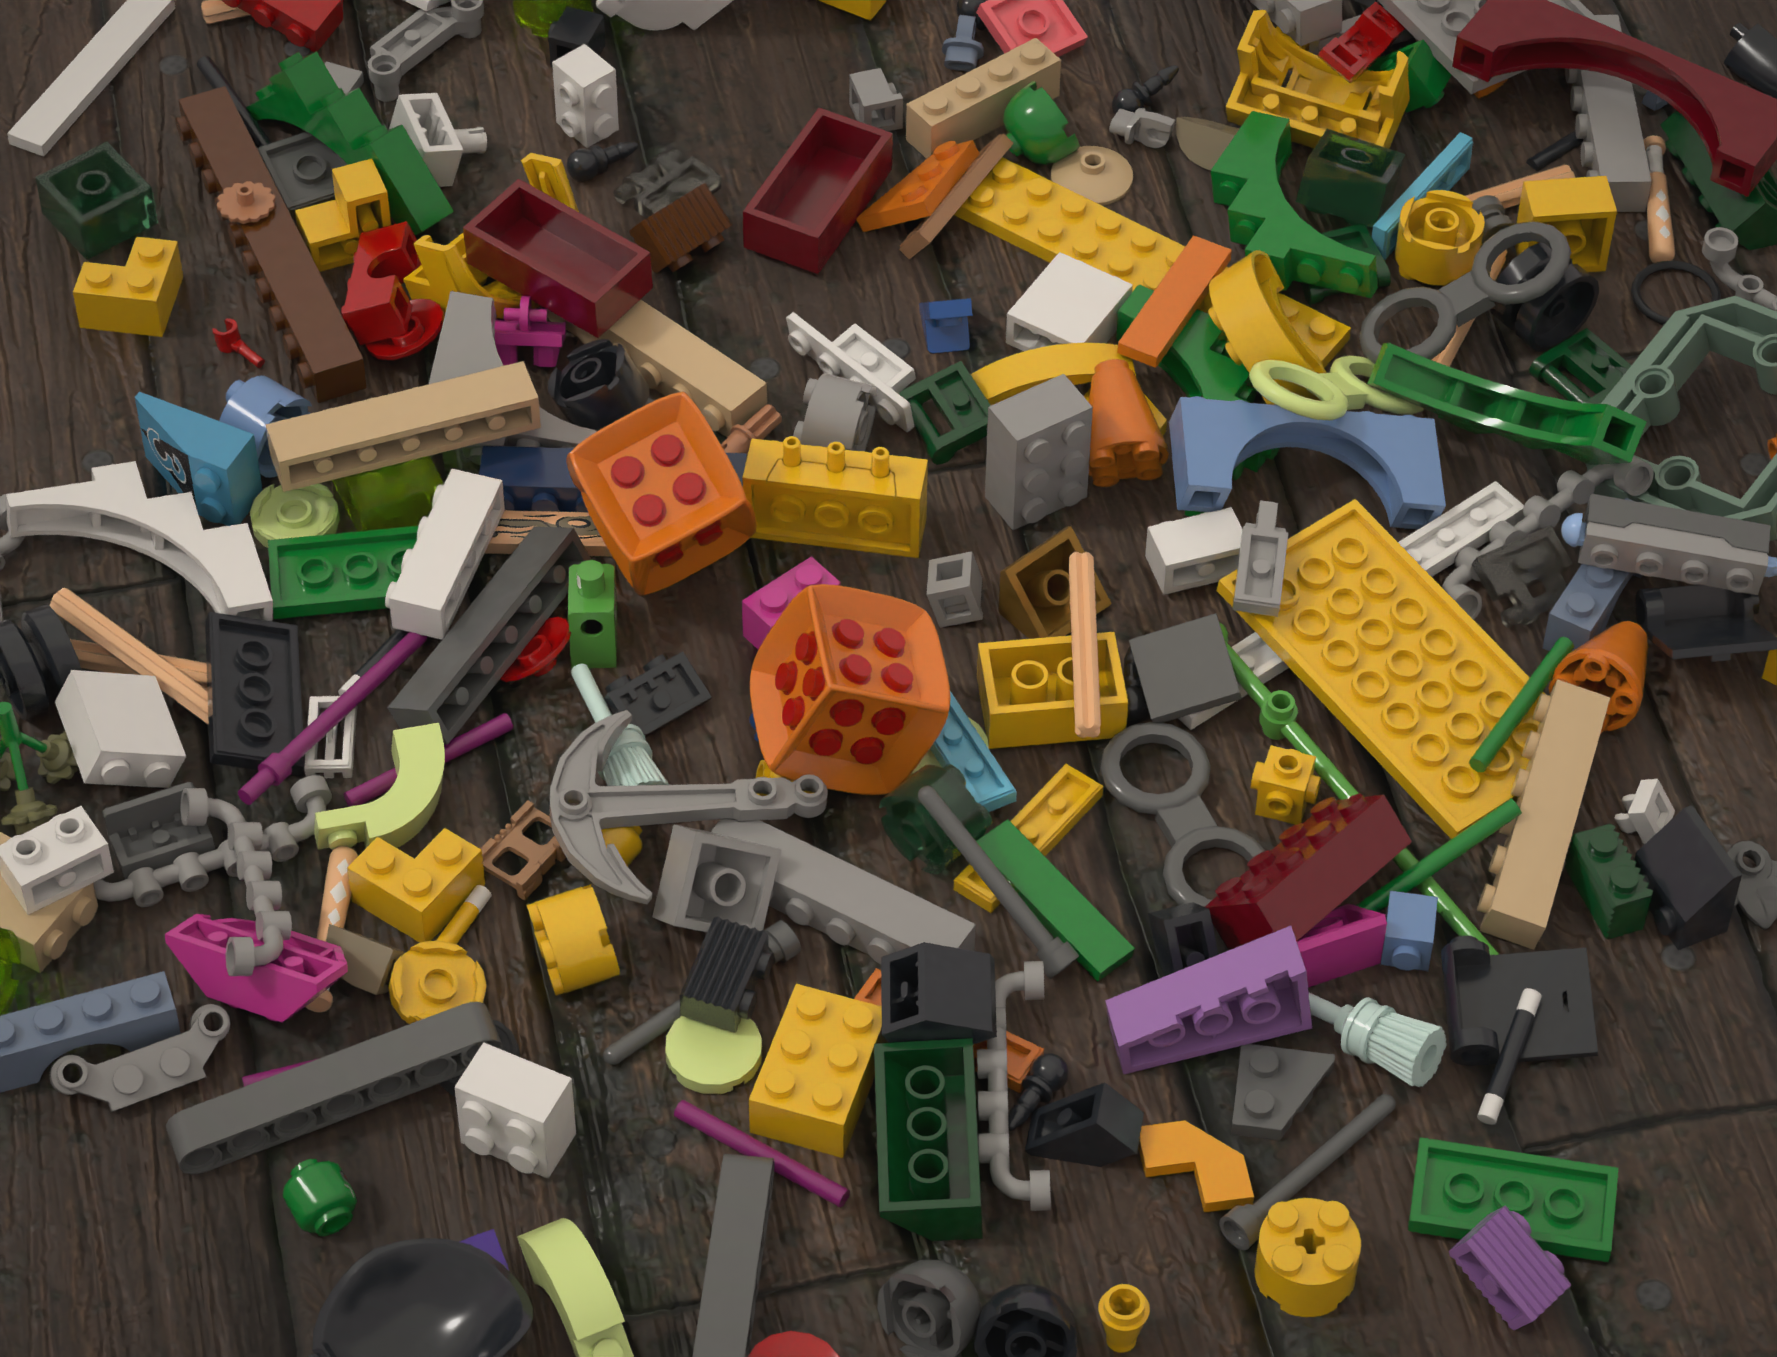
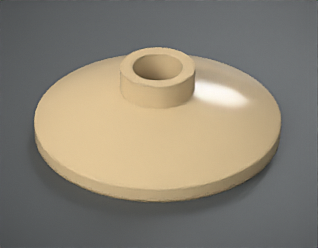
[1051,146,1133,206]

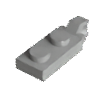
[1232,500,1288,617]

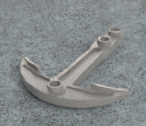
[550,710,828,904]

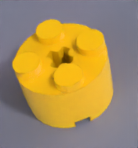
[1395,190,1485,286]
[526,884,620,996]
[1255,1198,1361,1317]

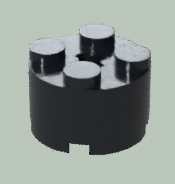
[548,339,649,431]

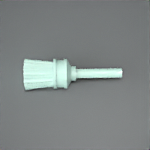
[571,664,669,786]
[1309,992,1447,1087]

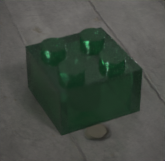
[1296,129,1405,228]
[35,141,158,260]

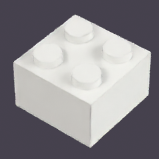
[454,1042,576,1179]

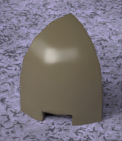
[1176,117,1239,170]
[326,924,406,995]

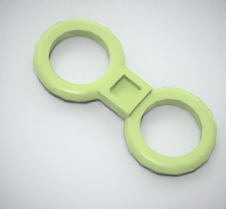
[1249,356,1424,421]

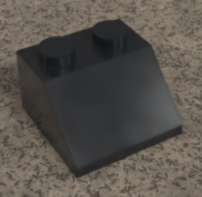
[1634,805,1742,950]

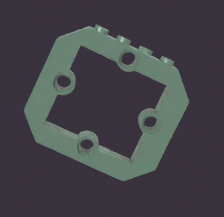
[1586,296,1777,541]

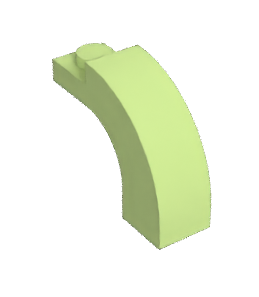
[314,723,445,850]
[517,1218,634,1357]

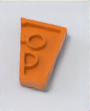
[856,140,980,232]

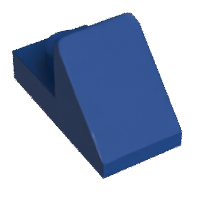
[919,298,973,353]

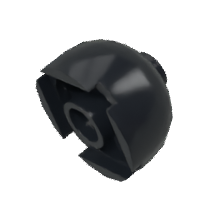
[974,1283,1078,1357]

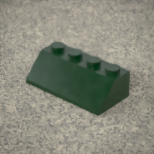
[1660,110,1777,251]
[874,1038,983,1241]

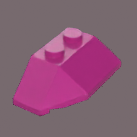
[165,914,348,1022]

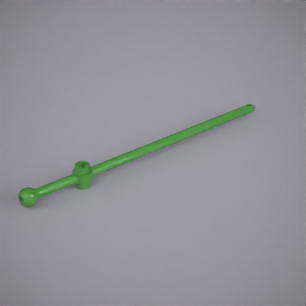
[1219,622,1499,955]

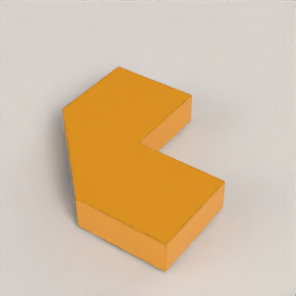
[1138,1120,1254,1213]

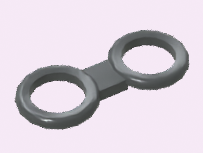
[1359,221,1571,364]
[1100,722,1266,907]

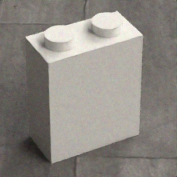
[1006,252,1133,351]
[55,670,186,788]

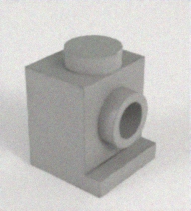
[849,68,903,131]
[927,551,983,628]

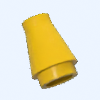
[1098,1284,1150,1353]

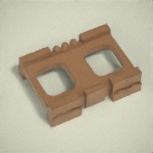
[480,800,566,900]

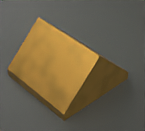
[999,526,1112,639]

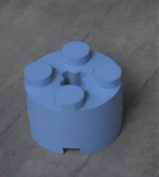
[219,375,312,478]

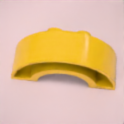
[1208,250,1326,405]

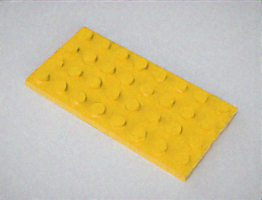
[1216,499,1545,839]

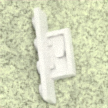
[786,312,916,432]

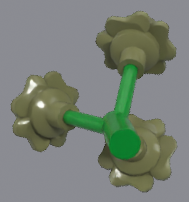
[0,702,79,835]

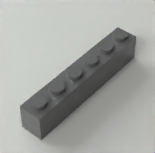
[387,526,592,745]

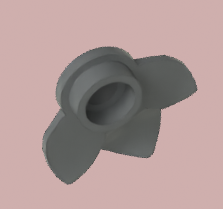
[1727,841,1777,930]

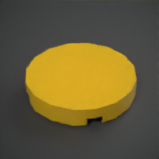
[388,940,487,1024]

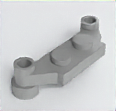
[368,0,484,102]
[50,1004,230,1112]

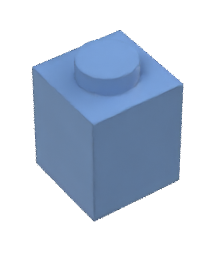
[1381,891,1438,971]

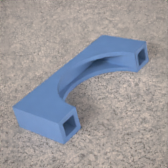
[1169,396,1446,529]

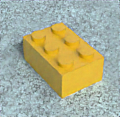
[977,632,1128,749]
[749,984,888,1158]

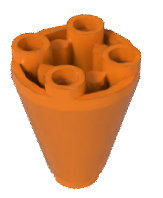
[1088,359,1169,487]
[1548,621,1648,734]

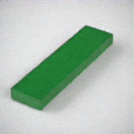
[976,819,1135,982]

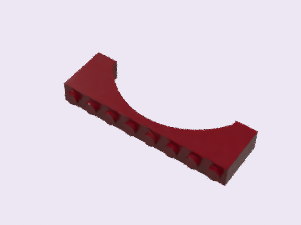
[1452,0,1777,197]

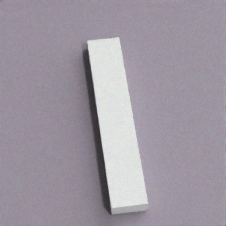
[7,0,175,157]

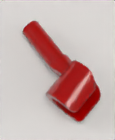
[212,319,265,368]

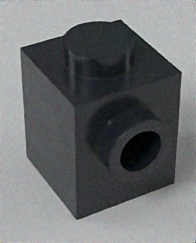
[548,6,606,68]

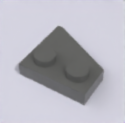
[1231,1044,1335,1141]

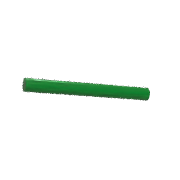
[1469,637,1574,772]
[1355,798,1522,912]

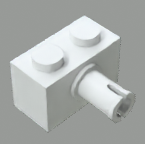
[389,93,487,187]

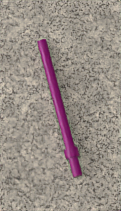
[238,632,427,805]

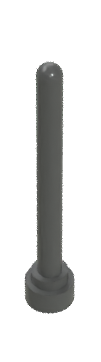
[918,786,1079,980]
[603,920,801,1065]
[1219,1094,1396,1250]

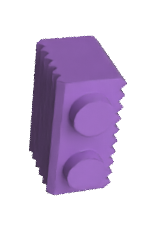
[1449,1205,1571,1330]

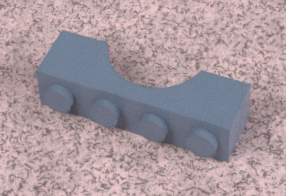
[1543,498,1642,651]
[0,971,181,1093]

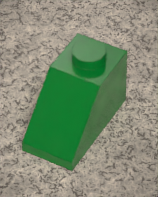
[1368,39,1452,112]

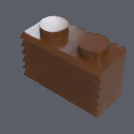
[629,183,732,273]

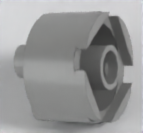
[793,373,877,451]

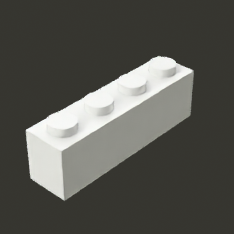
[385,469,505,640]

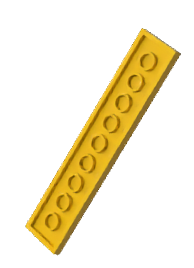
[954,157,1351,368]

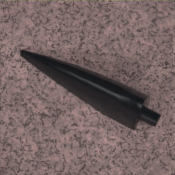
[1723,23,1777,99]

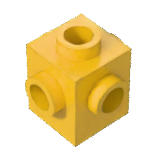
[1250,745,1321,825]

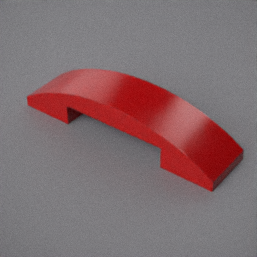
[1317,2,1405,83]

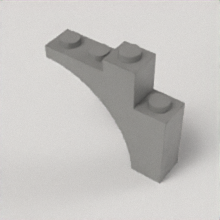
[429,291,597,465]

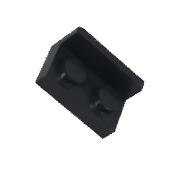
[604,651,712,738]

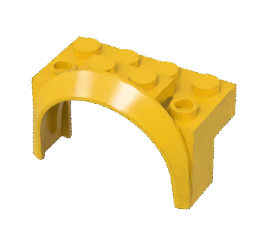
[1226,10,1410,169]
[403,153,579,319]

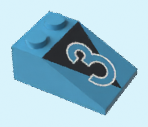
[135,392,262,526]

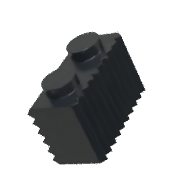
[679,916,774,1033]

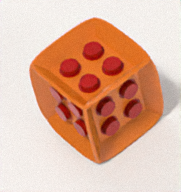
[566,391,757,596]
[750,584,951,795]

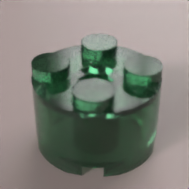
[879,764,992,874]

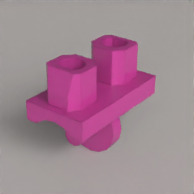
[495,296,566,367]

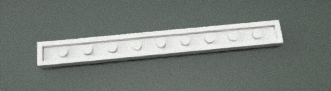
[1179,481,1524,730]

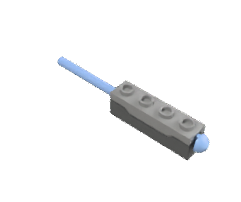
[1561,494,1777,595]

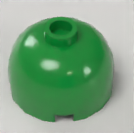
[1003,80,1080,165]

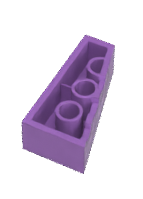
[1105,926,1312,1074]

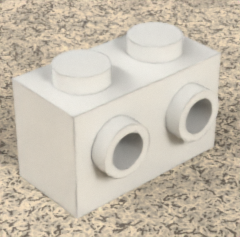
[552,44,619,148]
[1145,507,1243,595]
[0,806,114,915]

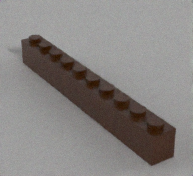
[175,86,367,403]

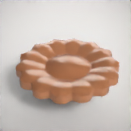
[217,181,276,224]

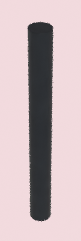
[197,56,272,148]

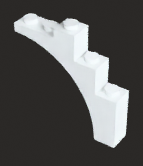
[6,461,273,621]

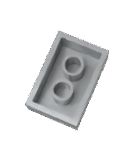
[985,374,1093,530]

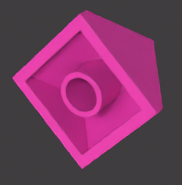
[1297,904,1387,987]

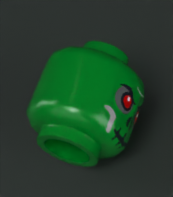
[282,1159,357,1237]

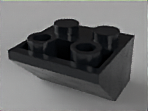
[881,942,997,1045]

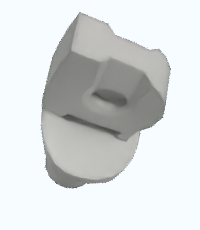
[1109,108,1175,148]

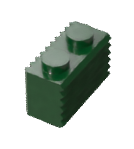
[1564,824,1653,939]

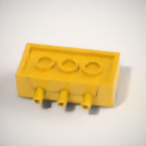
[742,436,928,558]

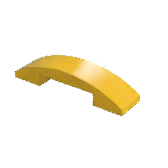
[970,343,1136,405]

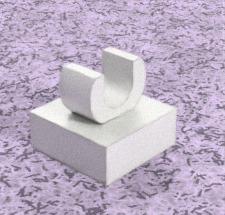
[1614,779,1675,845]

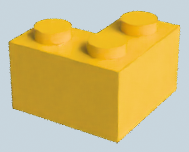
[295,159,391,272]
[73,237,183,337]
[347,828,485,943]

